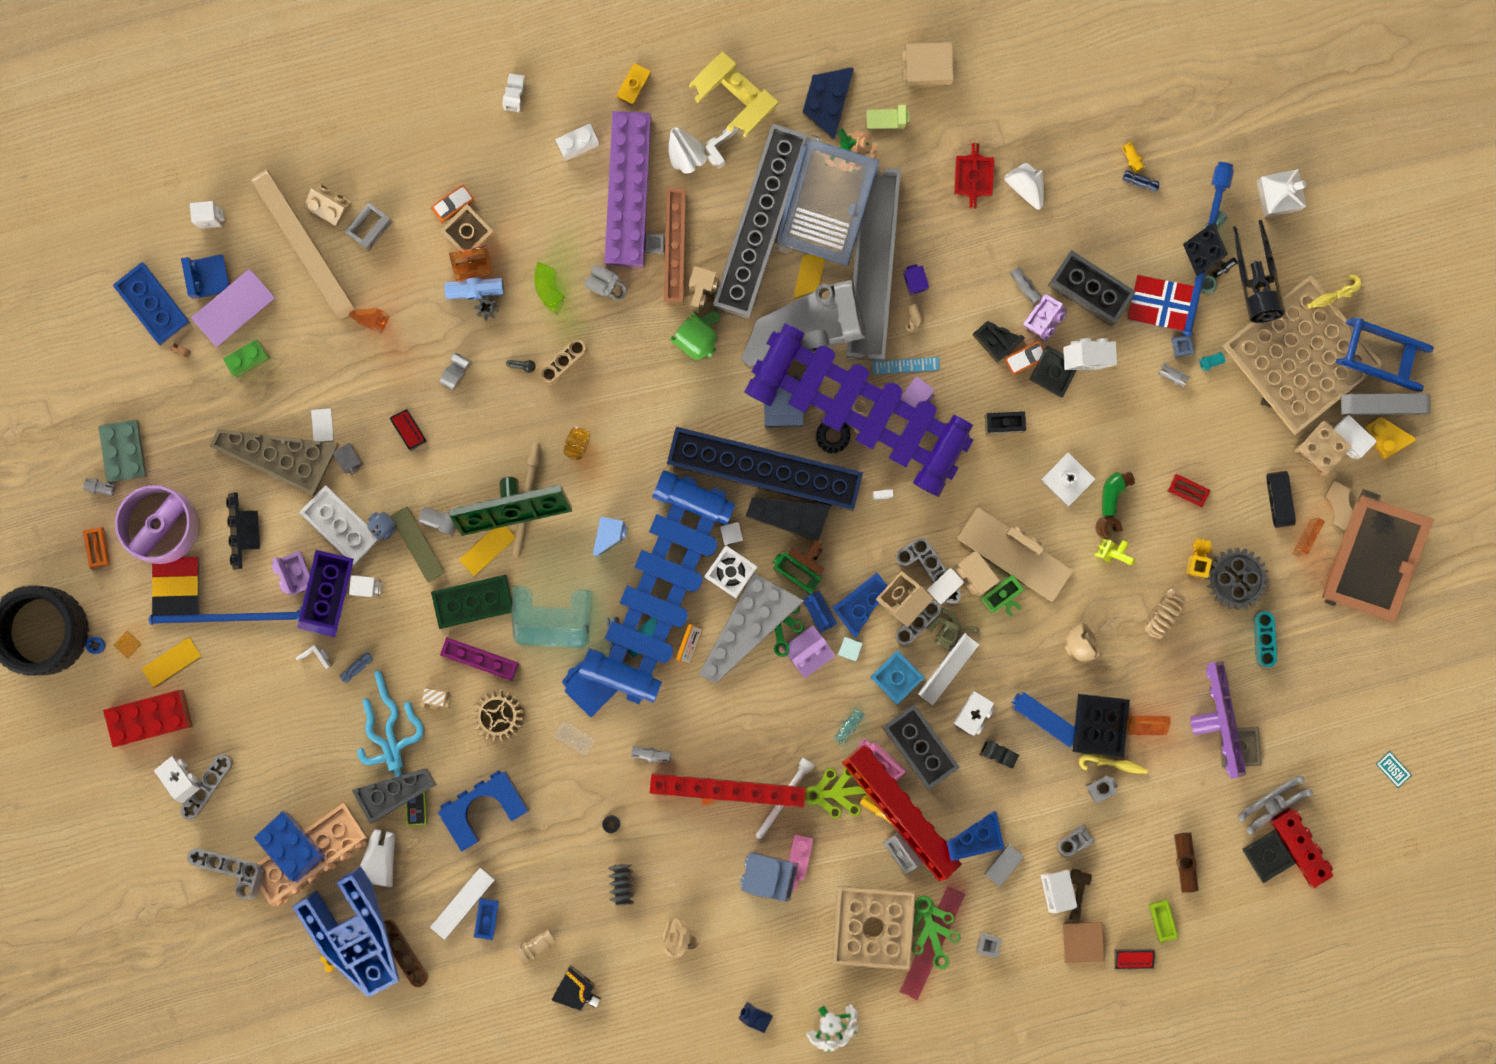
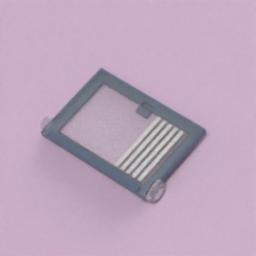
[774,135,879,266]

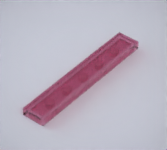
[899,886,965,1000]

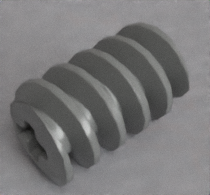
[609,864,634,905]

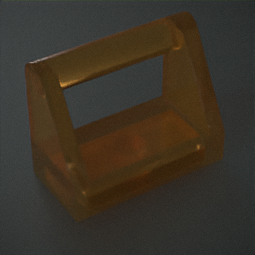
[449,246,493,281]
[349,308,390,334]
[1127,715,1171,735]

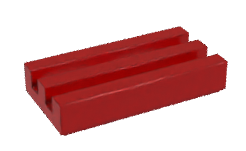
[1167,474,1211,508]

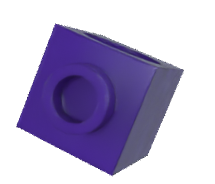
[903,264,929,295]

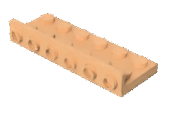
[250,803,370,907]

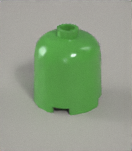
[669,312,718,360]

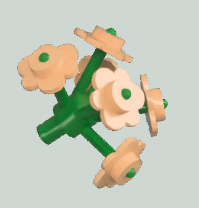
[822,129,877,172]

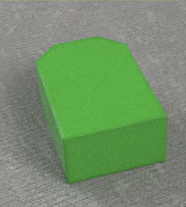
[701,311,720,326]

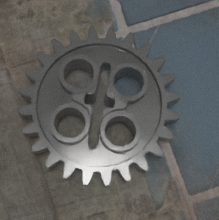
[1205,548,1270,610]

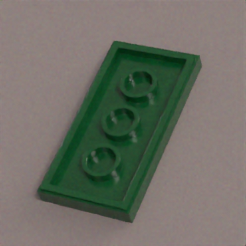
[431,575,515,629]

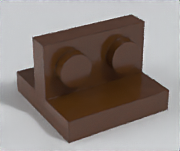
[788,540,824,576]

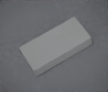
[985,844,1024,886]

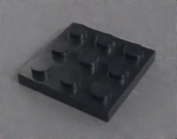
[1072,694,1130,757]

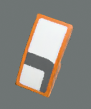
[431,184,475,223]
[1004,341,1044,375]

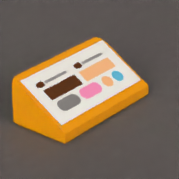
[676,624,702,664]

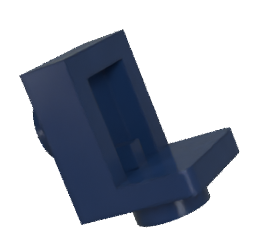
[738,1002,773,1033]

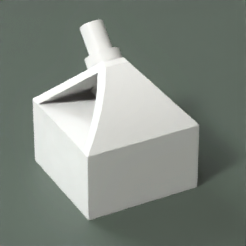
[1256,169,1306,218]

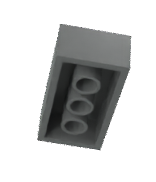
[1048,250,1136,327]
[882,704,960,790]

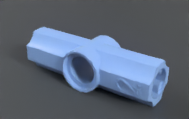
[444,278,504,300]

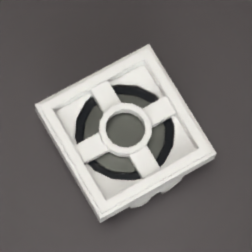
[704,545,757,598]

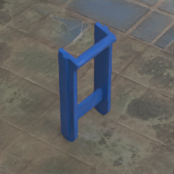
[1336,317,1434,392]

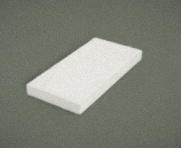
[299,485,379,565]

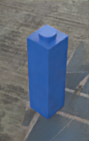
[1011,692,1075,748]

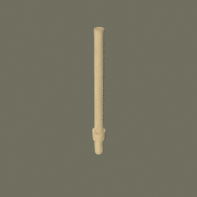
[512,442,540,557]

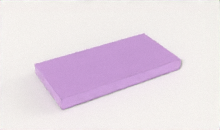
[191,269,275,347]

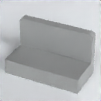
[883,832,923,874]

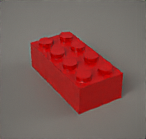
[103,690,193,748]

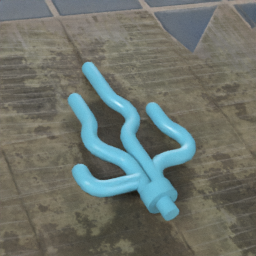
[357,670,424,777]

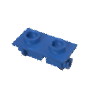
[803,591,837,633]

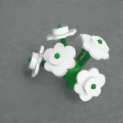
[806,1004,858,1052]

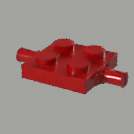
[954,143,994,209]

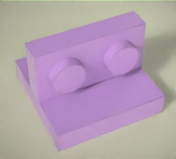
[782,625,835,679]

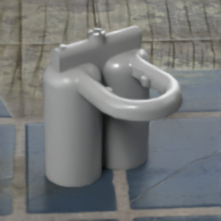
[584,265,627,301]

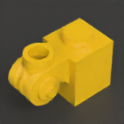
[1185,537,1212,579]

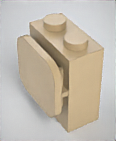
[902,42,953,87]

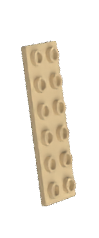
[957,508,1073,602]

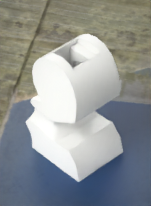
[502,73,525,113]

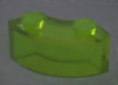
[534,261,566,315]

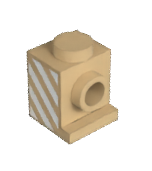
[420,687,451,710]

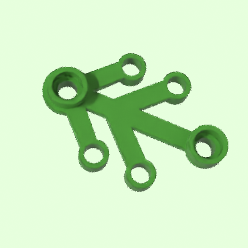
[912,896,961,969]

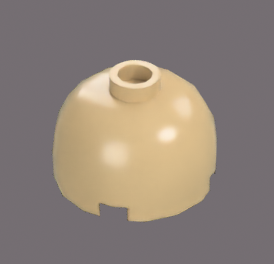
[1065,622,1101,661]

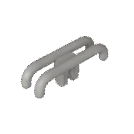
[1238,776,1313,834]

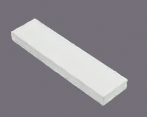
[430,867,495,940]

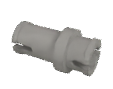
[1159,363,1189,388]
[83,478,115,496]

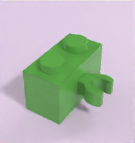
[980,575,1024,616]

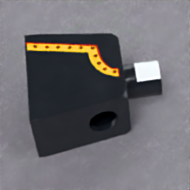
[552,965,601,1010]

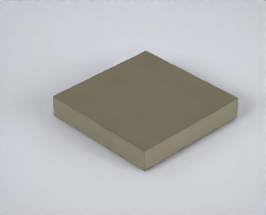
[1220,727,1261,767]

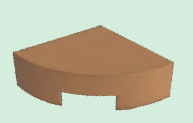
[170,343,190,358]

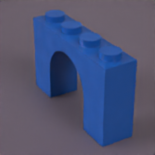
[438,770,529,852]

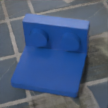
[181,254,229,299]

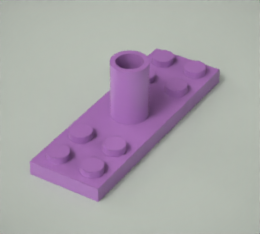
[1190,661,1247,779]

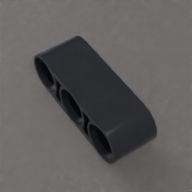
[1266,471,1296,528]

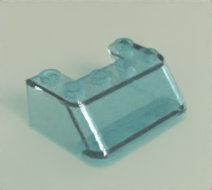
[512,586,593,648]

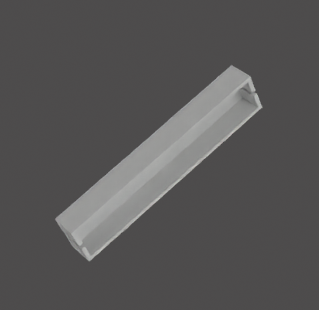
[846,166,901,362]

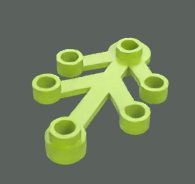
[806,768,868,818]

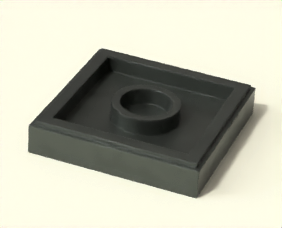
[1029,346,1077,398]
[1242,830,1296,883]

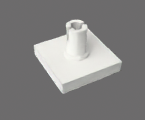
[1041,453,1095,507]

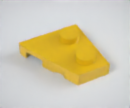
[1363,417,1416,460]

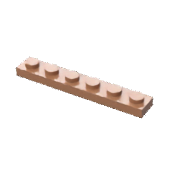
[664,188,686,303]

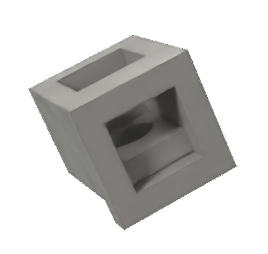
[976,932,1001,958]

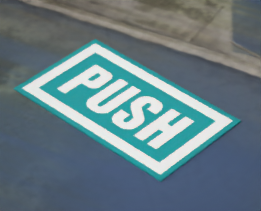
[1376,751,1412,788]

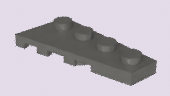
[352,768,437,824]

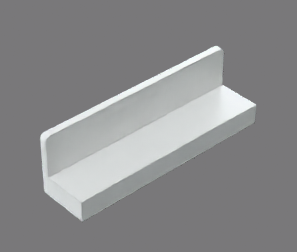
[917,633,979,706]

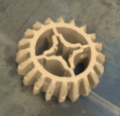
[1145,589,1186,639]
[472,690,524,742]

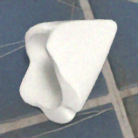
[668,127,707,173]
[1004,163,1044,210]

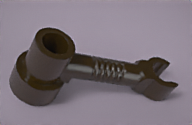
[1070,868,1092,922]

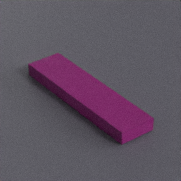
[440,637,519,681]

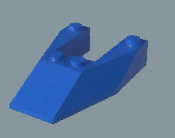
[292,866,400,997]

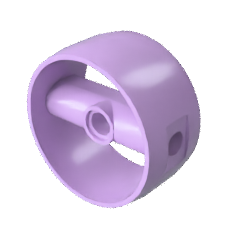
[115,485,199,564]

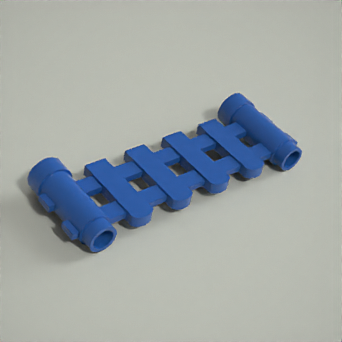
[578,470,735,704]

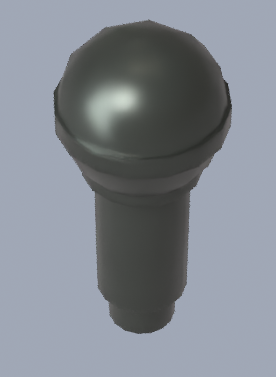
[506,360,536,373]

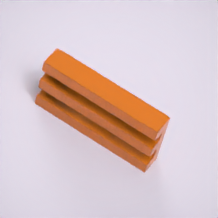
[83,527,110,568]

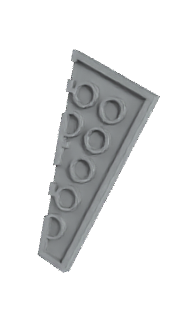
[699,573,804,683]

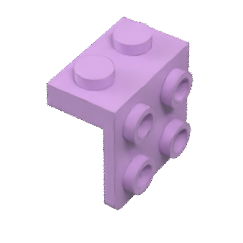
[271,551,310,595]

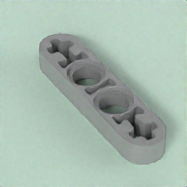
[180,754,233,820]

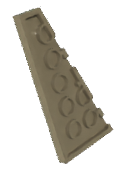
[210,429,339,496]

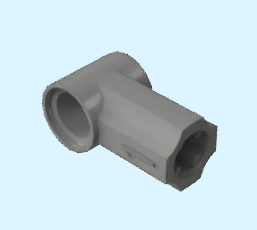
[418,506,456,536]

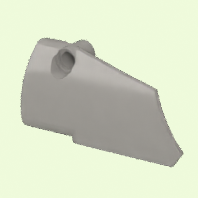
[741,280,867,367]

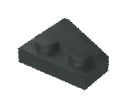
[972,321,1025,363]

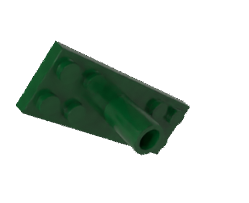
[449,477,572,536]

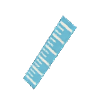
[872,357,940,375]

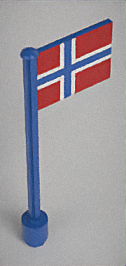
[1127,162,1234,336]

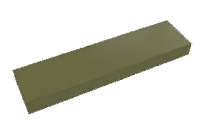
[390,506,445,583]

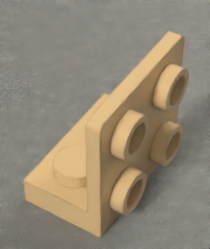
[1293,421,1352,476]

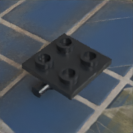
[1183,223,1238,278]

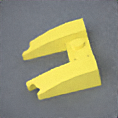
[689,51,778,137]

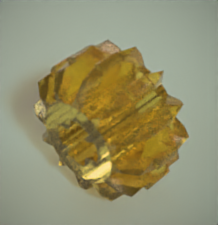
[563,427,591,460]

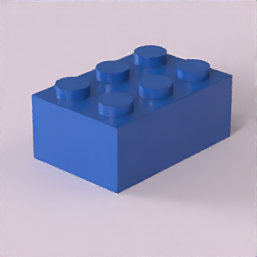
[254,811,326,882]

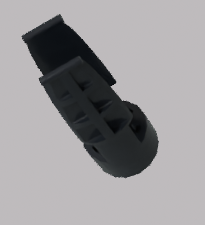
[1233,220,1285,323]

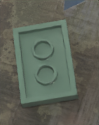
[98,420,147,483]

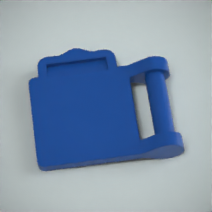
[562,654,618,717]

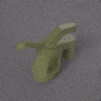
[926,608,979,650]

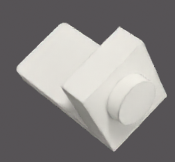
[705,126,739,169]

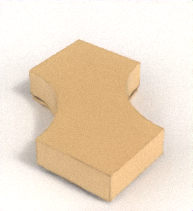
[1324,481,1353,531]

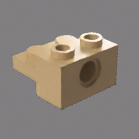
[689,266,719,312]

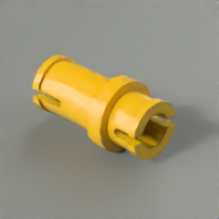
[1121,142,1145,173]

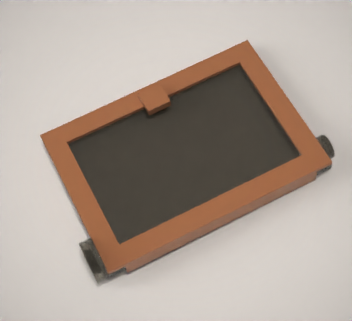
[1322,489,1434,622]

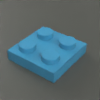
[870,650,925,705]

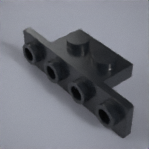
[226,492,260,570]

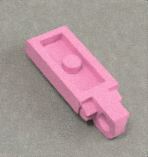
[857,738,907,781]
[789,834,813,890]

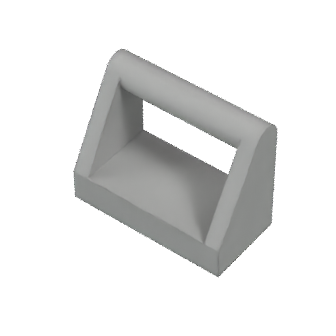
[345,202,393,251]

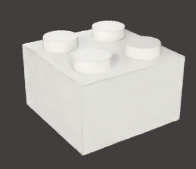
[1064,338,1117,370]

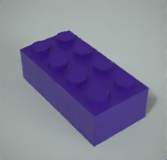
[297,550,354,637]

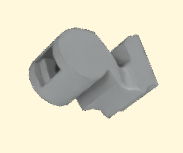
[439,353,472,391]

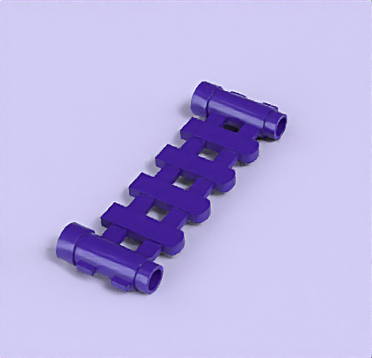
[744,323,974,497]

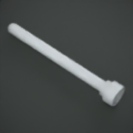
[756,757,815,839]

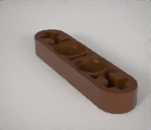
[384,920,428,987]

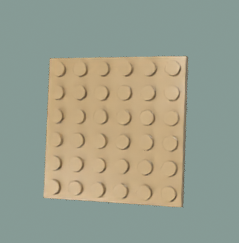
[1222,275,1383,435]

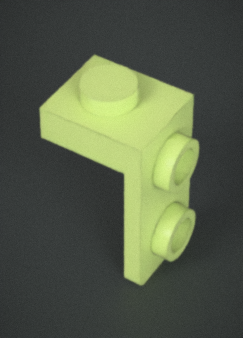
[866,105,909,129]

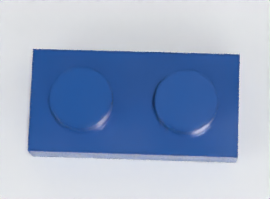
[474,898,499,940]

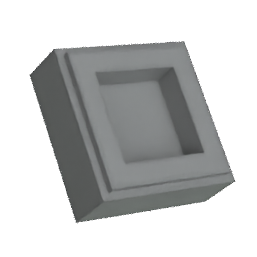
[645,234,665,254]

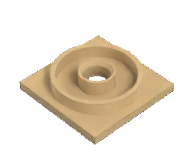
[832,886,916,970]

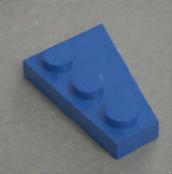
[831,572,887,638]
[947,811,1005,861]

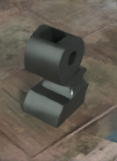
[979,739,1020,769]

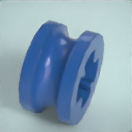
[86,637,105,654]

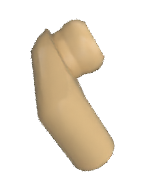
[905,304,922,333]

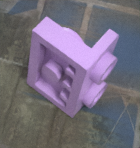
[1023,294,1067,342]

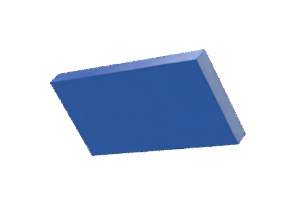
[113,262,190,345]

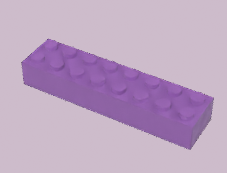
[605,111,652,268]

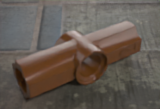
[1174,832,1199,893]

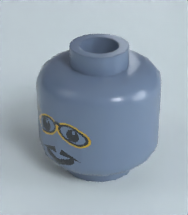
[367,512,396,540]

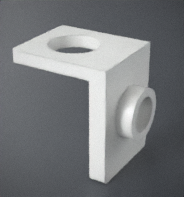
[295,645,332,669]

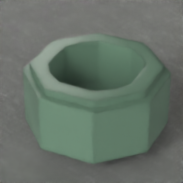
[1201,275,1218,294]

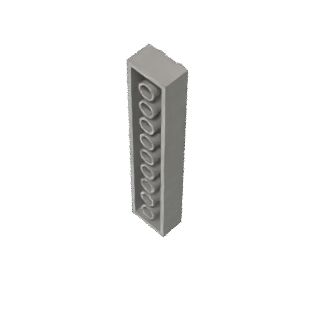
[713,124,809,319]

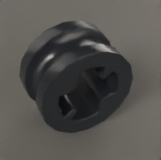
[602,815,620,833]

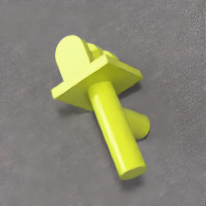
[1094,539,1136,566]

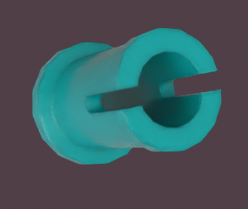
[1199,352,1225,371]

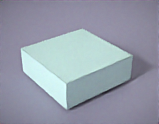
[838,637,863,661]

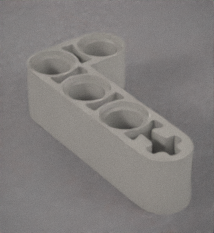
[895,538,961,604]
[187,849,264,900]

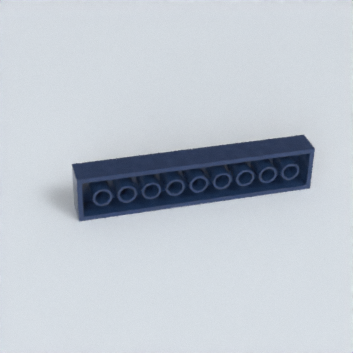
[667,427,863,511]

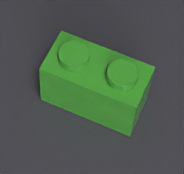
[223,340,270,378]

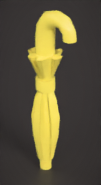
[1308,275,1362,308]
[1079,753,1148,774]

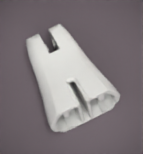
[359,829,395,887]

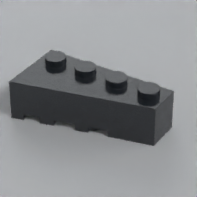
[746,498,831,541]

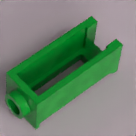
[772,552,822,594]

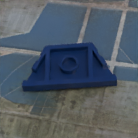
[803,67,854,140]

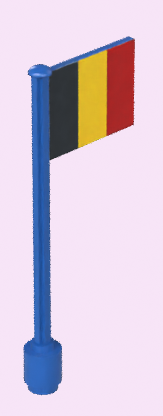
[148,557,302,625]

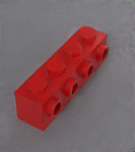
[1270,808,1334,888]

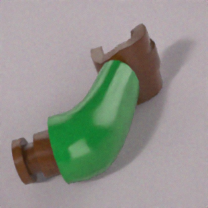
[1095,472,1135,539]

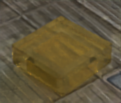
[113,631,142,658]

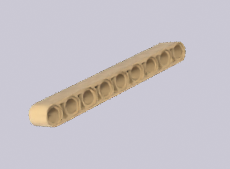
[250,169,356,320]

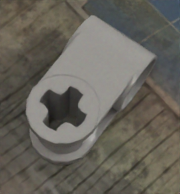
[1057,824,1095,856]

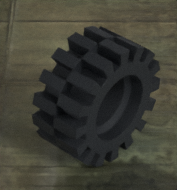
[816,423,851,453]

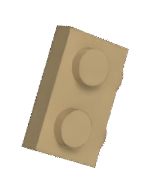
[304,184,351,226]

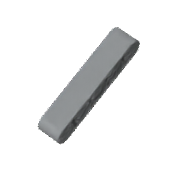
[1341,394,1431,415]

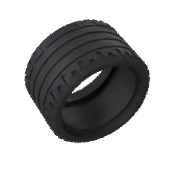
[0,586,89,676]

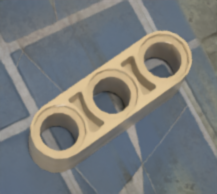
[540,339,587,384]

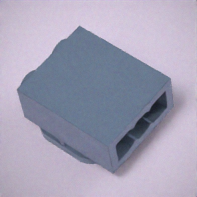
[764,376,803,428]
[740,852,798,902]

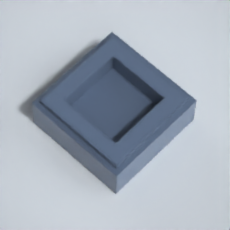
[1171,336,1195,358]

